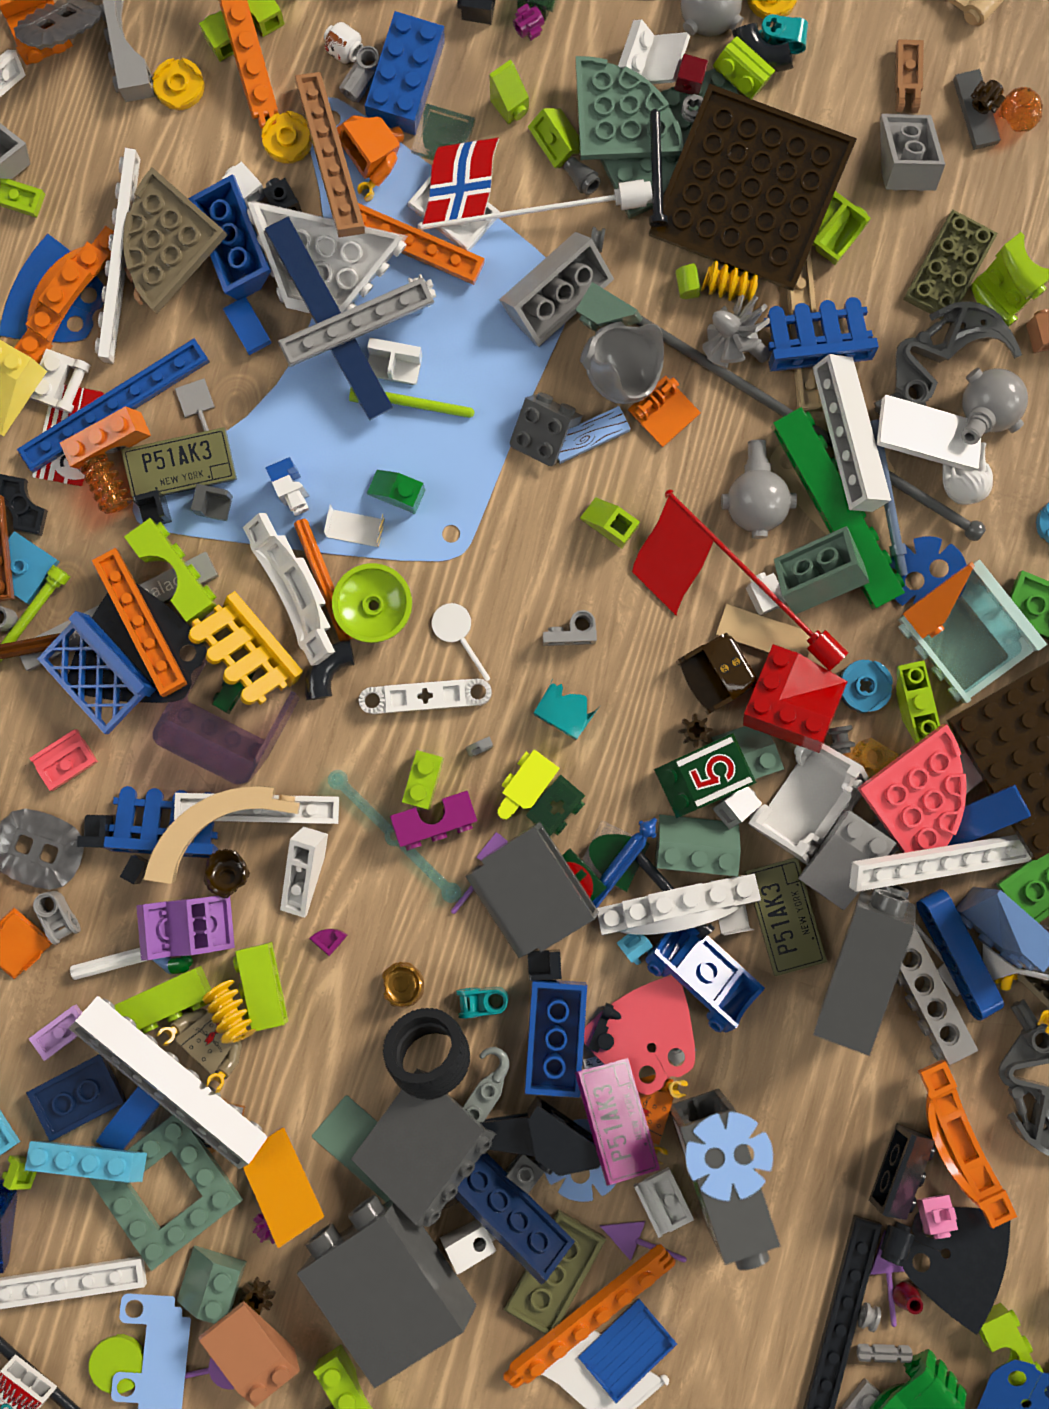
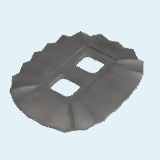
[13,0,101,50]
[0,808,84,890]

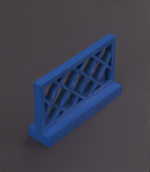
[37,611,157,735]

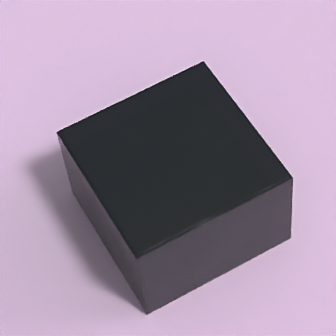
[120,855,149,885]

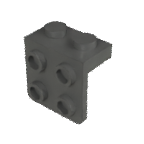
[510,393,583,466]

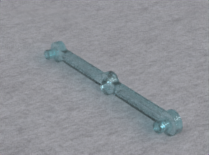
[328,770,462,903]

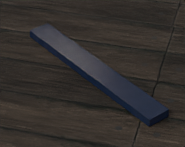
[265,216,393,421]

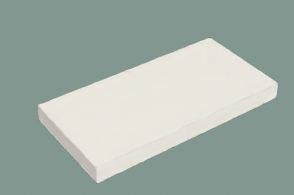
[877,395,981,471]

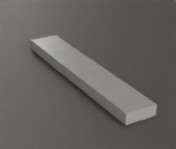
[278,277,434,367]

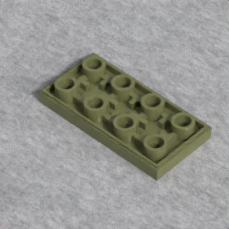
[903,209,998,323]

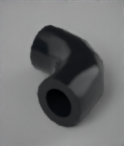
[732,23,794,72]
[305,639,355,701]

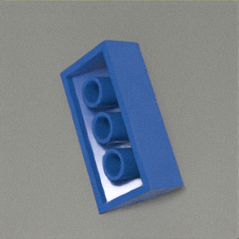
[188,174,271,300]

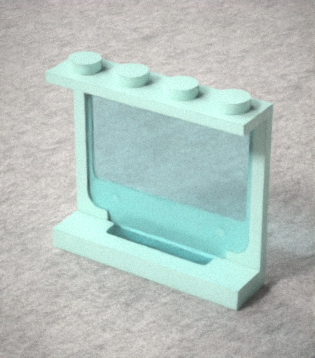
[898,559,1047,703]

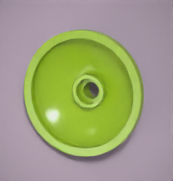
[332,563,412,643]

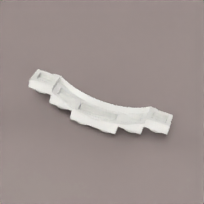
[243,513,335,666]
[597,874,761,936]

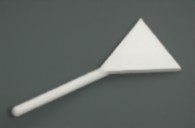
[983,944,1049,981]

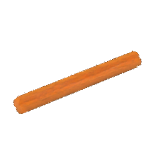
[294,518,352,641]

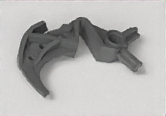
[874,301,1022,417]
[998,999,1049,1156]

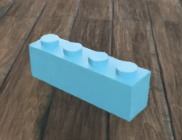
[25,1141,147,1183]

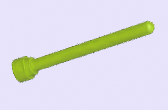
[349,388,475,418]
[0,565,71,662]

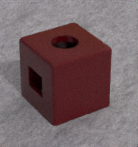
[674,54,709,95]

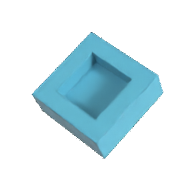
[617,934,653,965]

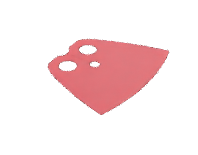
[584,975,695,1095]

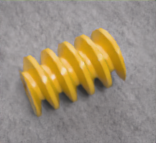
[700,260,758,303]
[203,980,256,1044]

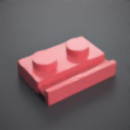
[29,729,98,791]

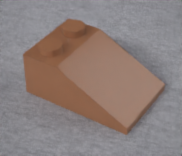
[199,1301,300,1407]

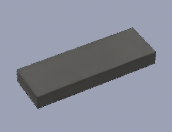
[953,69,1001,150]

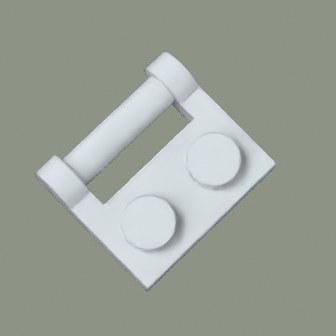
[29,349,91,414]

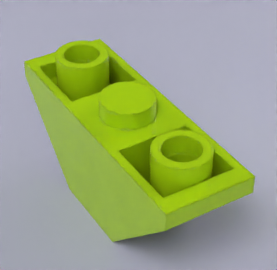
[896,660,940,744]

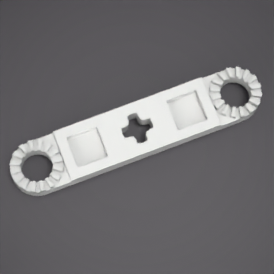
[359,678,492,714]

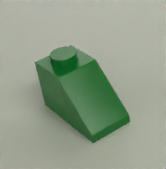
[367,470,425,514]

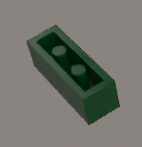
[212,671,256,714]

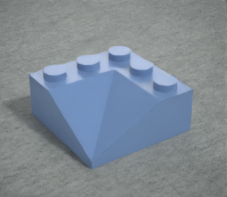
[956,887,1049,972]

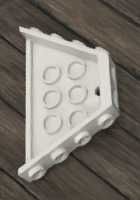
[247,201,408,313]

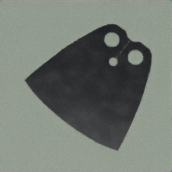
[68,583,206,703]

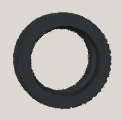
[383,1008,470,1099]

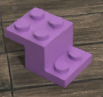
[136,896,235,961]

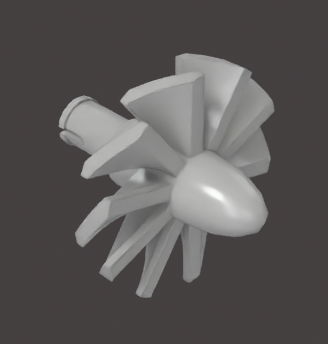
[702,295,772,368]

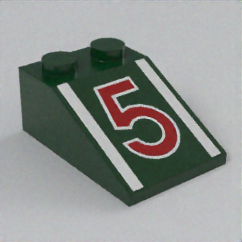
[654,733,756,818]

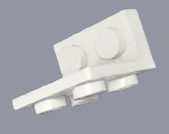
[618,19,690,84]

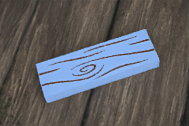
[558,406,631,464]

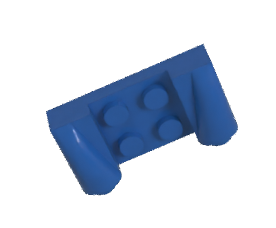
[645,928,765,1033]

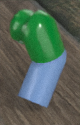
[152,955,193,974]

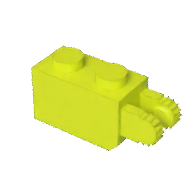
[497,750,560,820]

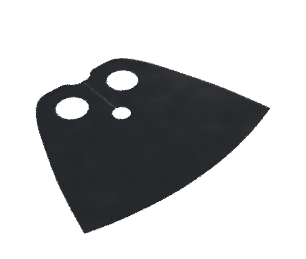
[902,1207,1010,1335]

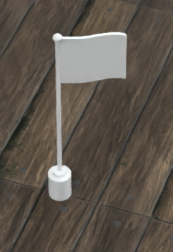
[541,1330,669,1409]

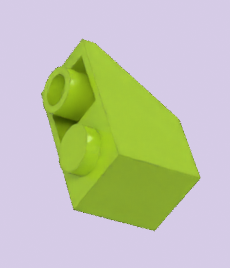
[580,497,640,549]

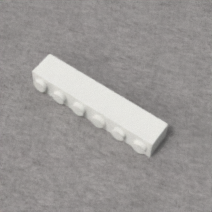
[812,354,891,512]

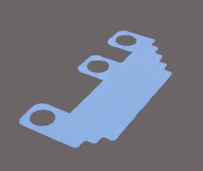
[111,1294,191,1409]

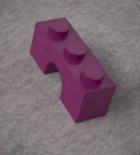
[390,791,477,851]

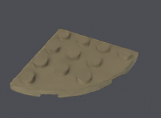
[123,167,227,313]

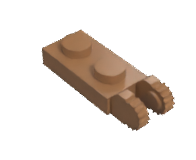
[895,39,924,113]

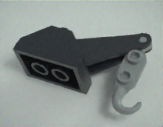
[463,1047,600,1176]

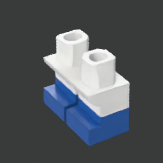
[265,457,309,516]

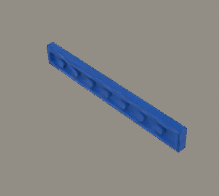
[17,338,210,473]

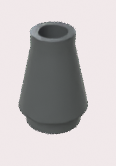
[564,157,601,195]

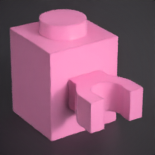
[916,1195,958,1239]

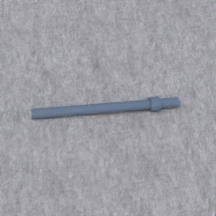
[870,419,908,576]

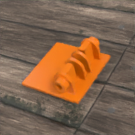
[628,375,701,447]

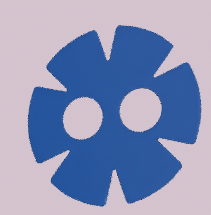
[890,536,967,606]

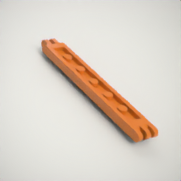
[219,0,278,129]
[503,1244,676,1388]

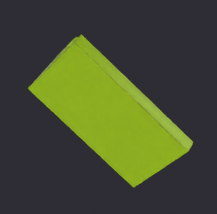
[528,108,580,168]

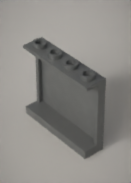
[351,1069,496,1227]

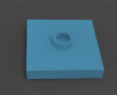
[8,531,60,605]

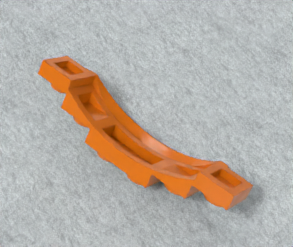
[14,225,114,364]
[918,1059,1017,1229]

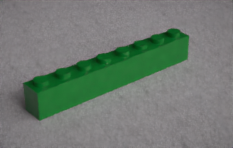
[771,407,905,610]

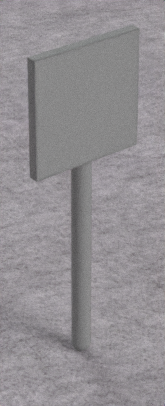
[175,379,215,431]

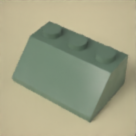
[774,526,870,615]
[654,814,741,877]

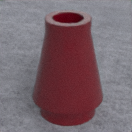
[893,1281,923,1315]

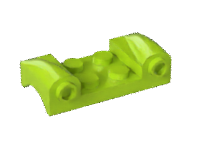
[813,191,871,266]
[970,232,1049,327]

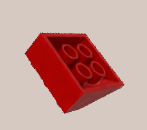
[743,644,848,753]

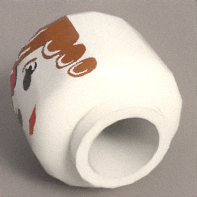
[324,22,363,64]

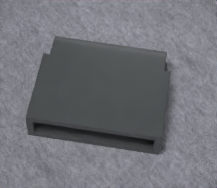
[465,822,599,958]

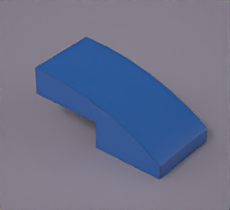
[223,296,272,356]

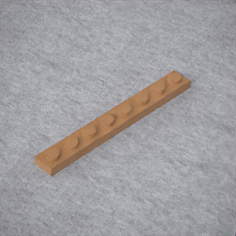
[295,72,365,238]

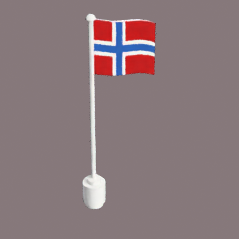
[418,137,653,232]

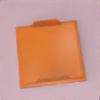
[0,908,52,979]

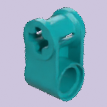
[759,14,808,54]
[456,987,509,1019]

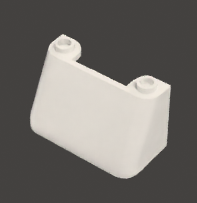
[749,744,869,864]

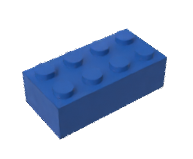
[365,11,445,136]
[525,980,587,1098]

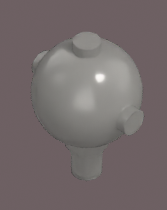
[681,0,744,37]
[961,368,1028,445]
[721,440,797,539]

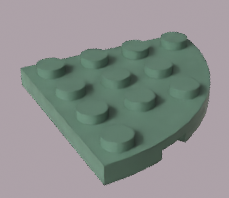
[575,56,684,160]

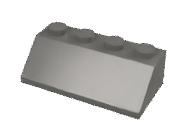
[499,232,614,347]

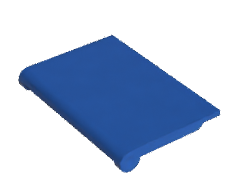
[578,1299,677,1404]

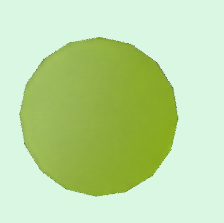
[89,1334,144,1394]

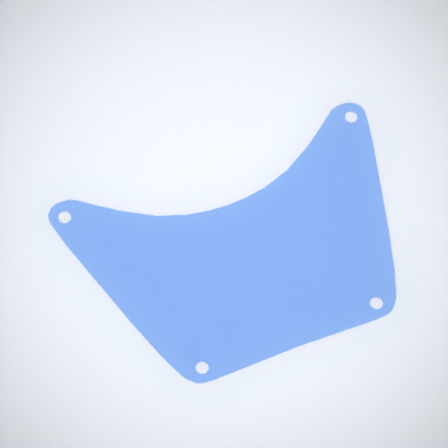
[132,97,565,561]

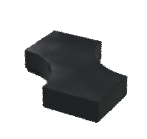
[0,474,48,536]

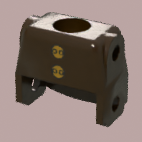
[676,632,757,715]

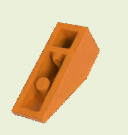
[903,561,975,639]

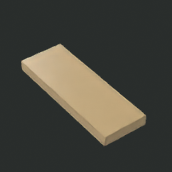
[715,604,810,658]

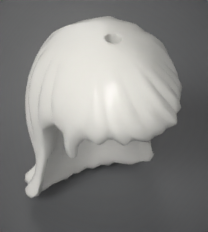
[942,442,993,505]

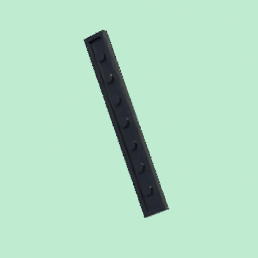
[803,1215,882,1409]

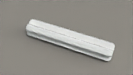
[70,948,148,980]

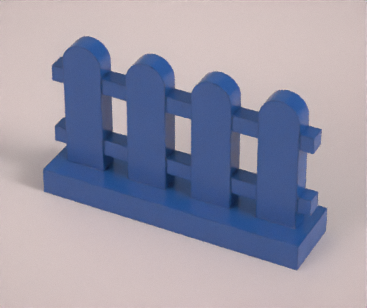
[764,297,879,372]
[104,786,218,858]

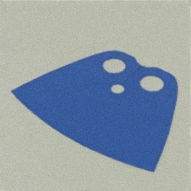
[0,234,104,342]

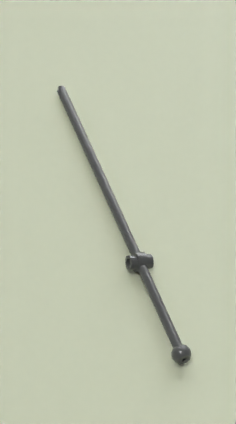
[636,315,986,541]

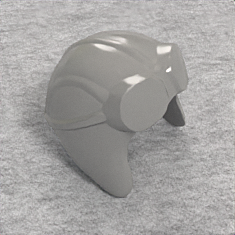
[580,321,664,404]

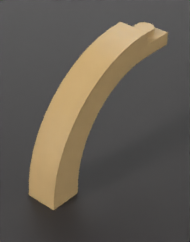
[144,786,301,884]

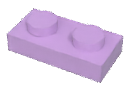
[29,1004,82,1061]

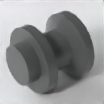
[827,725,855,754]

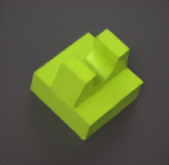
[2,1155,37,1190]

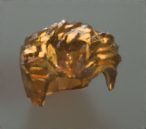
[999,87,1043,132]

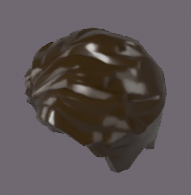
[204,849,250,898]

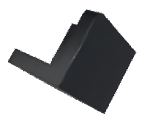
[133,490,172,524]
[77,815,113,848]
[528,949,562,981]

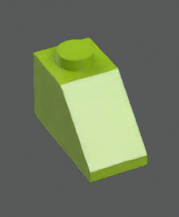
[489,59,529,124]

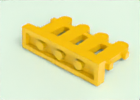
[188,591,303,705]

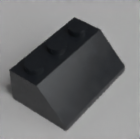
[869,1123,935,1220]

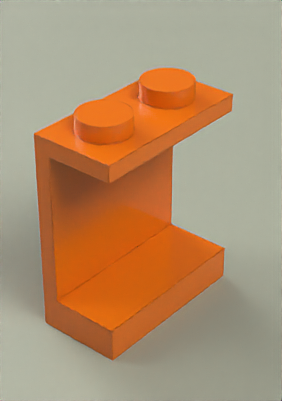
[0,0,73,66]

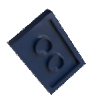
[26,1054,127,1142]

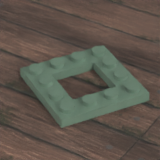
[89,1115,243,1271]

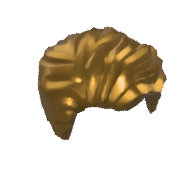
[382,962,424,1008]

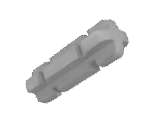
[857,1344,912,1363]

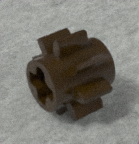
[970,80,1006,114]
[678,714,713,748]
[239,1277,276,1316]

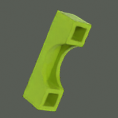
[124,518,217,625]
[313,1344,373,1409]

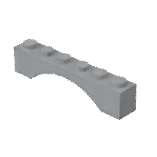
[99,0,155,102]

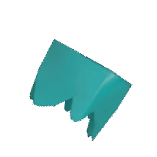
[533,679,600,740]

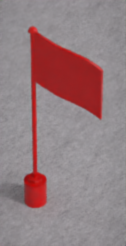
[632,489,849,671]

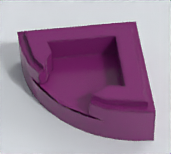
[309,929,348,956]

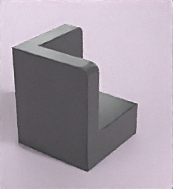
[191,484,233,521]

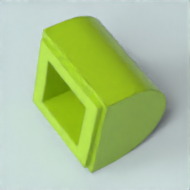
[675,263,700,299]

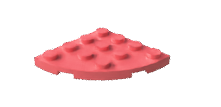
[857,724,966,853]

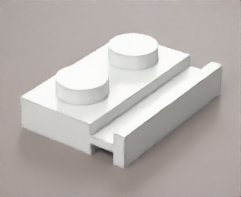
[633,1167,694,1238]

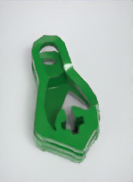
[869,1349,967,1409]

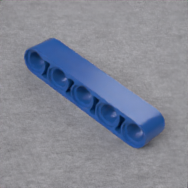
[916,889,1004,1021]

